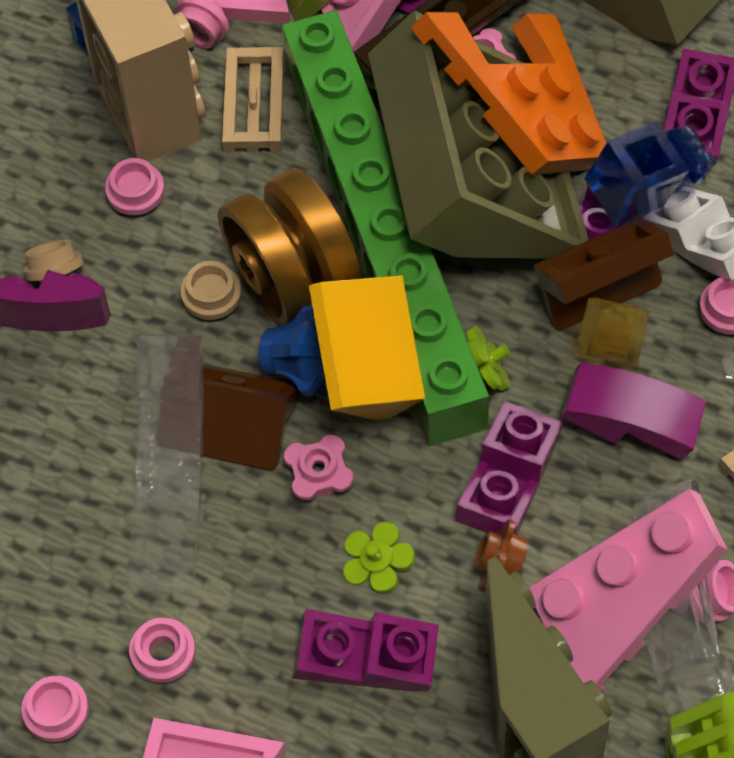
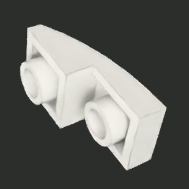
[643,187,734,281]

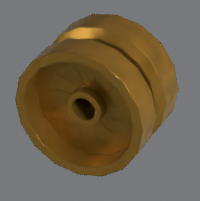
[217,167,361,325]

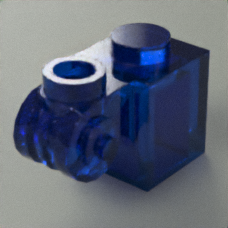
[584,121,717,227]

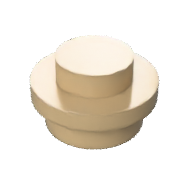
[23,239,84,284]
[181,261,242,320]

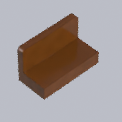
[534,217,674,330]
[157,359,299,470]

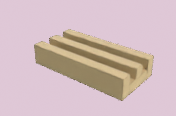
[222,47,285,153]

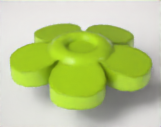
[467,326,511,391]
[343,522,415,594]

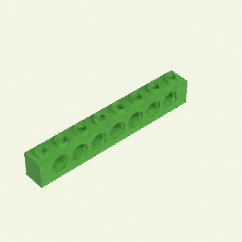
[282,10,489,447]

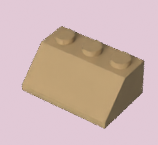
[76,0,206,162]

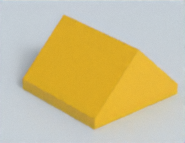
[309,275,425,421]

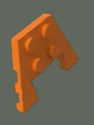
[411,12,611,175]

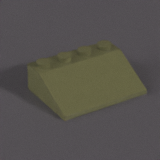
[368,10,589,259]

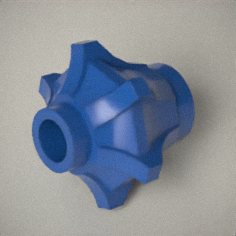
[259,306,328,397]

